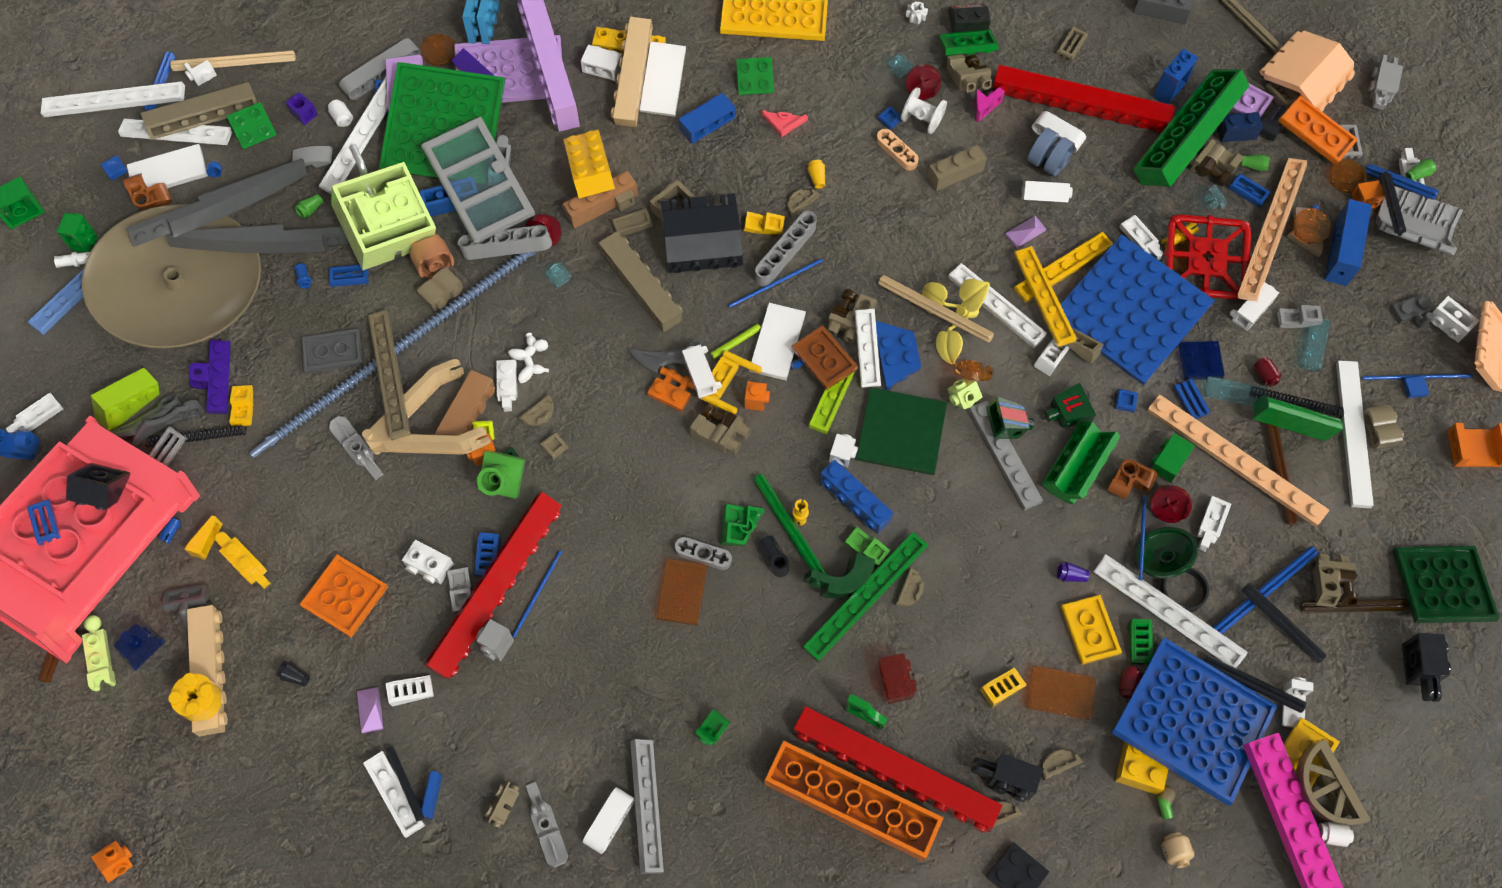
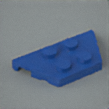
[876,321,921,390]

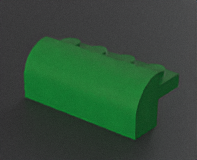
[1042,422,1121,504]

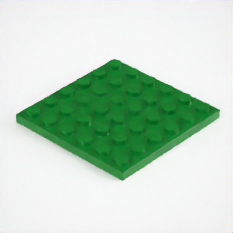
[379,62,506,186]

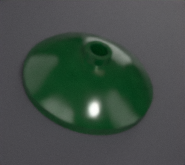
[1135,527,1198,578]

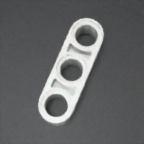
[1032,111,1086,153]
[583,787,635,854]

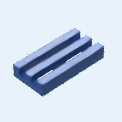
[1228,173,1271,208]
[329,265,369,287]
[1173,379,1210,419]
[27,499,61,546]
[421,771,443,819]

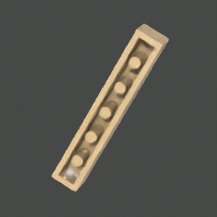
[611,17,653,127]
[187,605,228,737]

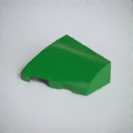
[720,504,765,546]

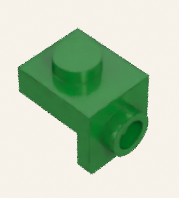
[695,709,731,745]

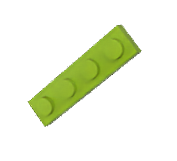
[809,372,855,435]

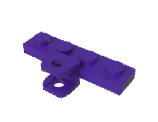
[189,340,231,414]

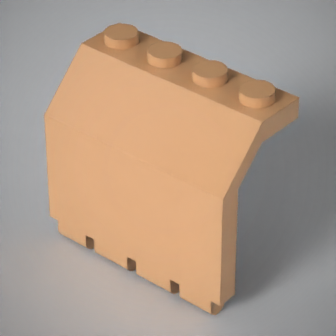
[1260,31,1355,112]
[1474,301,1502,392]

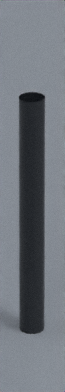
[386,746,424,821]

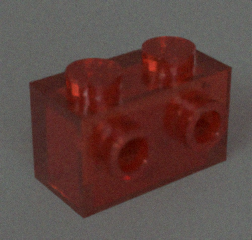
[878,653,917,704]

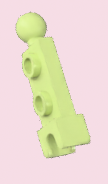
[82,615,116,691]

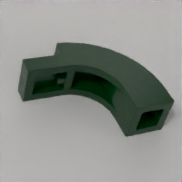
[803,553,875,598]

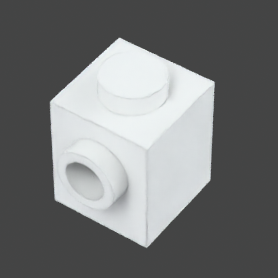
[829,434,858,468]

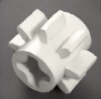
[906,1,928,24]

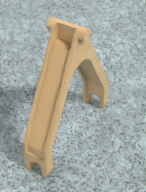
[362,359,490,455]

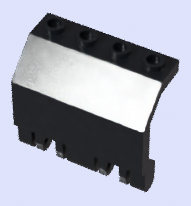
[661,193,743,273]

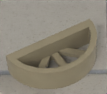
[1296,739,1371,825]

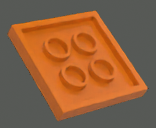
[300,554,388,638]

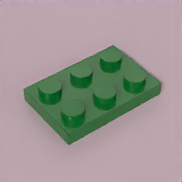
[939,29,999,56]

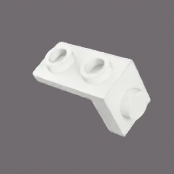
[1282,677,1313,728]

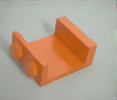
[1447,423,1502,467]

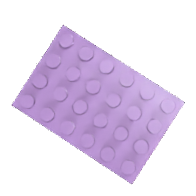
[455,35,562,103]

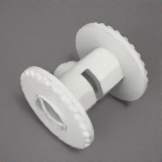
[901,87,947,134]

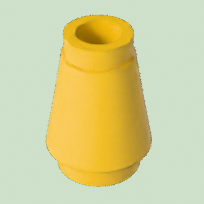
[807,160,826,189]

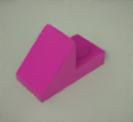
[974,87,1005,122]

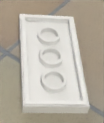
[640,42,686,117]
[127,144,208,188]
[749,303,806,381]

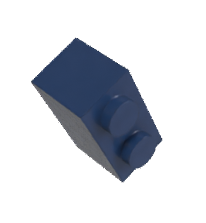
[1217,112,1263,142]

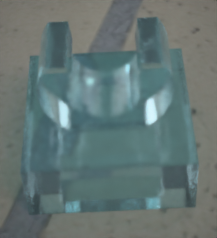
[888,53,913,78]
[1204,185,1228,209]
[545,262,572,288]

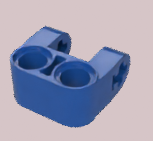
[0,429,41,460]

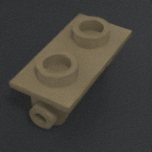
[484,781,520,828]

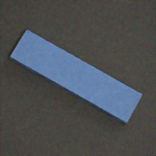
[28,269,84,335]

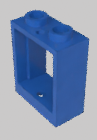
[1153,48,1199,105]

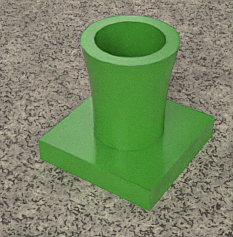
[477,450,525,499]

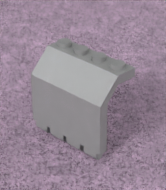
[1375,186,1463,255]

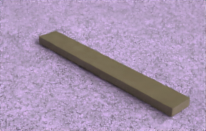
[368,310,411,440]

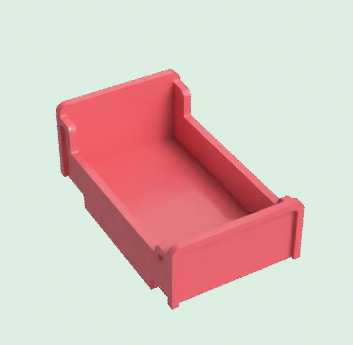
[0,416,200,664]

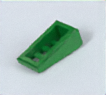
[1128,619,1153,664]

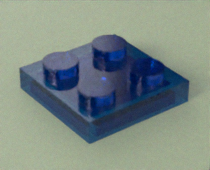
[1179,341,1225,380]

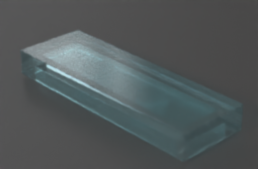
[1299,318,1331,372]
[1204,376,1266,406]

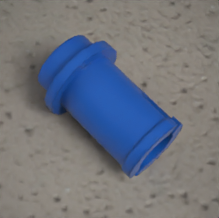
[294,264,312,289]
[157,518,181,544]

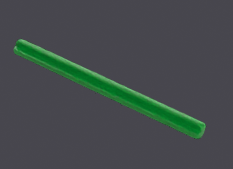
[754,474,827,574]

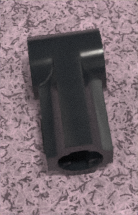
[1260,105,1288,141]
[757,535,789,577]

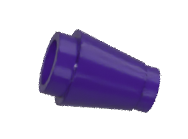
[1057,562,1090,582]

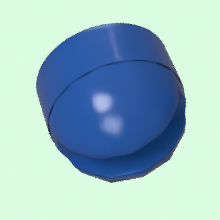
[206,161,222,177]

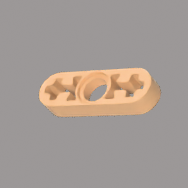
[876,129,919,171]

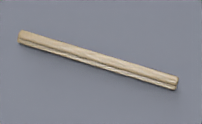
[170,50,296,71]
[878,275,994,343]

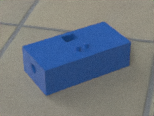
[1324,199,1372,286]

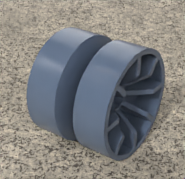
[1027,127,1075,177]

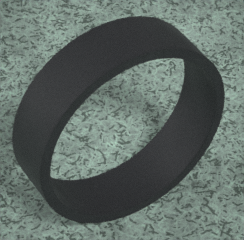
[1160,568,1209,613]

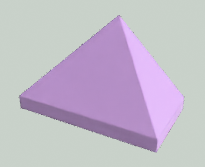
[1005,216,1046,248]
[357,687,383,733]

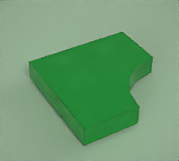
[845,694,888,730]

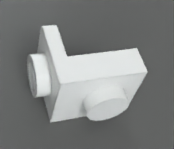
[184,60,217,86]

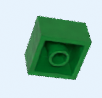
[0,176,46,230]

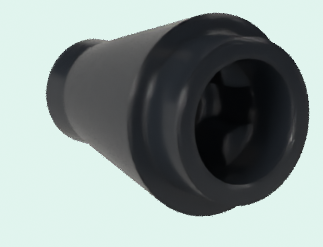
[276,661,311,687]

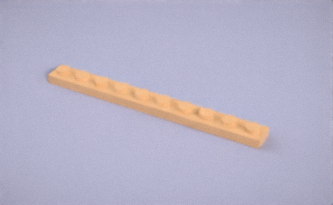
[1238,158,1307,302]
[1147,395,1329,527]

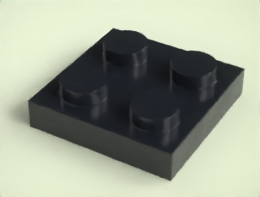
[987,843,1050,888]

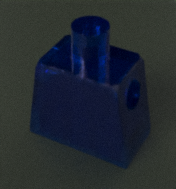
[113,623,165,671]

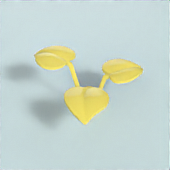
[922,279,990,365]

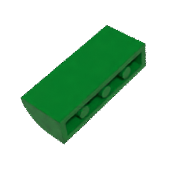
[1253,396,1343,441]

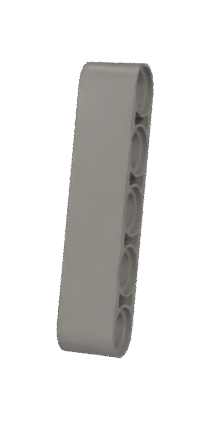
[339,38,421,100]
[755,211,817,287]
[458,225,552,260]

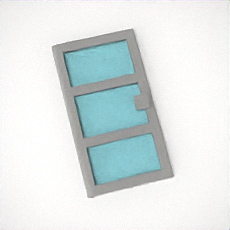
[421,117,535,243]

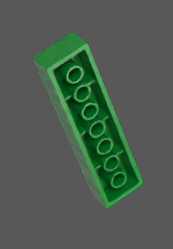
[1133,69,1249,187]

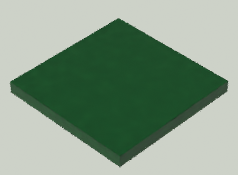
[856,387,947,475]
[1393,546,1500,623]

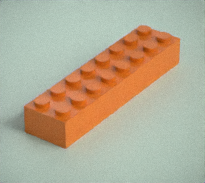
[764,741,944,862]

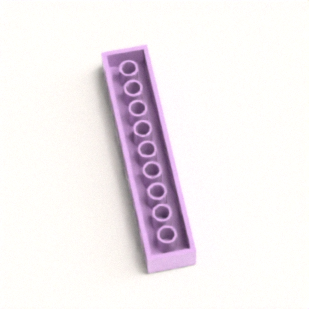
[517,0,580,132]

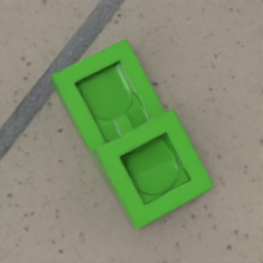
[844,527,891,566]

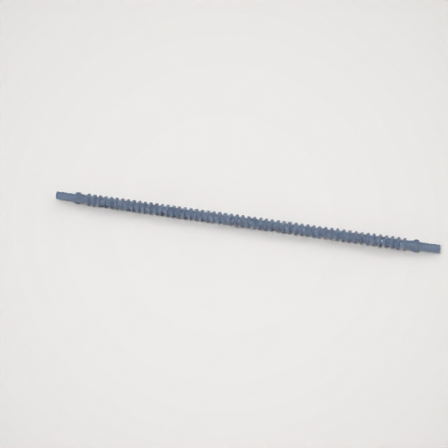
[249,252,536,458]

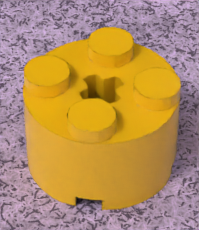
[169,673,222,722]

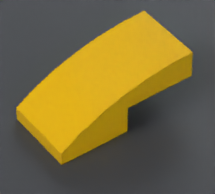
[743,212,785,235]
[229,385,253,426]

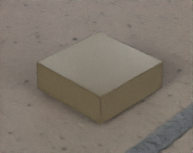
[615,190,635,212]
[540,432,569,460]

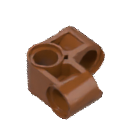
[123,173,172,211]
[1106,459,1158,499]

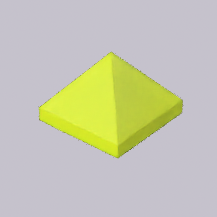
[472,421,495,440]

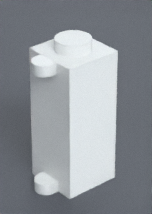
[1021,180,1073,202]
[1230,283,1279,331]
[682,344,722,398]

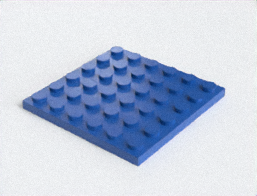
[1060,235,1215,386]
[1112,637,1277,806]

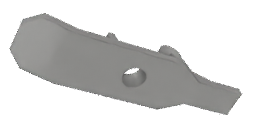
[329,416,384,480]
[526,782,568,868]

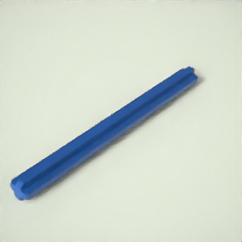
[1212,546,1318,634]

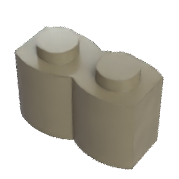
[417,267,463,311]
[1363,405,1404,449]

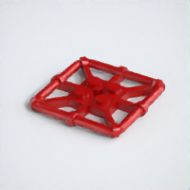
[1164,214,1251,299]

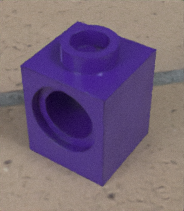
[286,92,318,126]

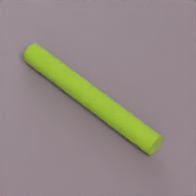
[710,323,761,359]

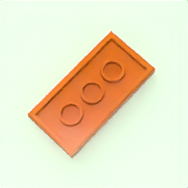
[1278,95,1358,165]

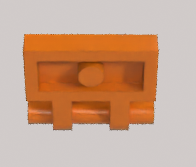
[647,367,695,412]

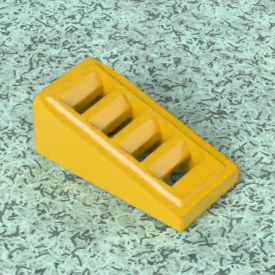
[184,516,223,560]
[980,668,1027,708]

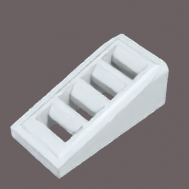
[1034,338,1070,376]
[386,675,434,707]

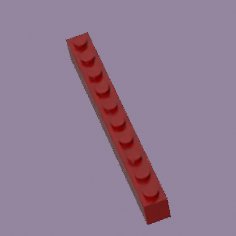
[992,65,1175,133]
[423,492,562,679]
[794,706,1003,833]

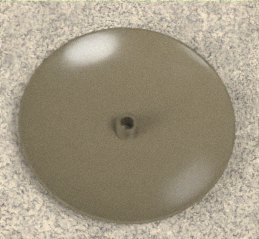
[82,204,261,348]

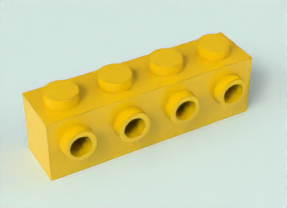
[592,27,666,57]

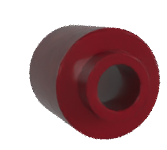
[1254,357,1282,387]
[1119,666,1143,699]

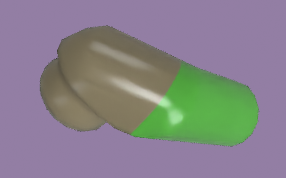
[1157,786,1175,819]

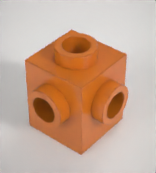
[91,841,133,883]

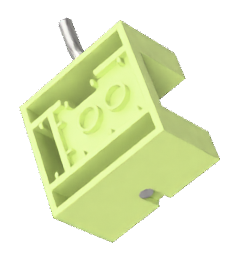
[331,144,436,271]

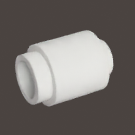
[328,100,353,127]
[1318,822,1354,847]

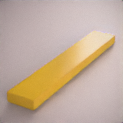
[1014,232,1113,303]
[1014,246,1076,347]

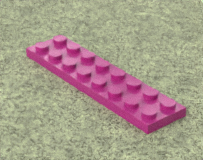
[1243,733,1343,888]

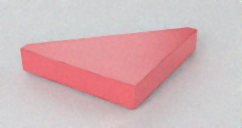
[761,110,808,137]

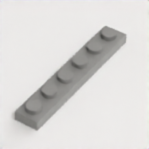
[969,401,1043,511]
[630,739,664,874]

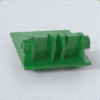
[736,57,774,95]
[227,102,277,150]

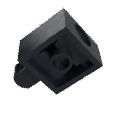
[1402,633,1451,702]
[971,753,1044,802]

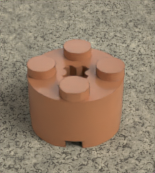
[410,234,454,279]

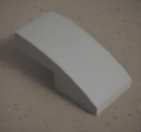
[292,146,332,168]
[1277,305,1323,328]
[447,567,472,612]

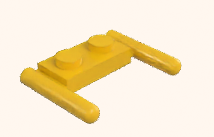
[698,351,762,414]

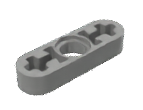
[675,537,732,570]

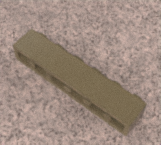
[141,82,257,140]
[599,231,683,333]

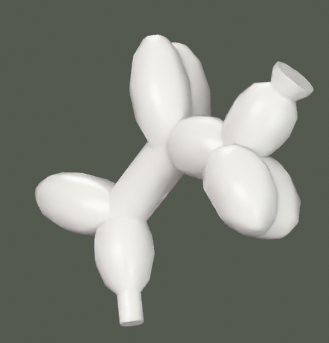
[508,333,549,383]

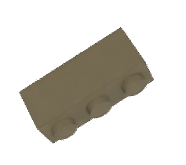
[927,145,987,191]

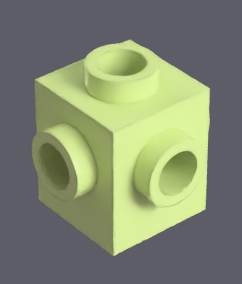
[947,377,983,409]

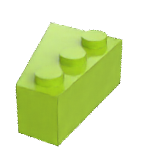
[90,368,160,431]

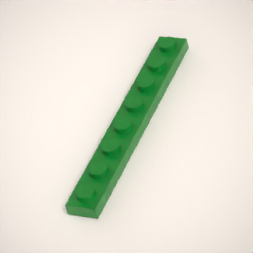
[803,532,928,663]

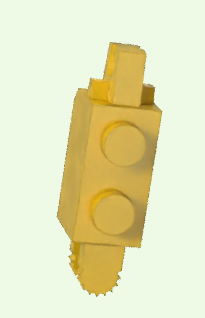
[215,532,271,589]

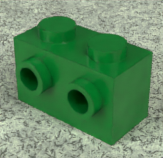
[56,213,98,253]
[1151,433,1195,483]

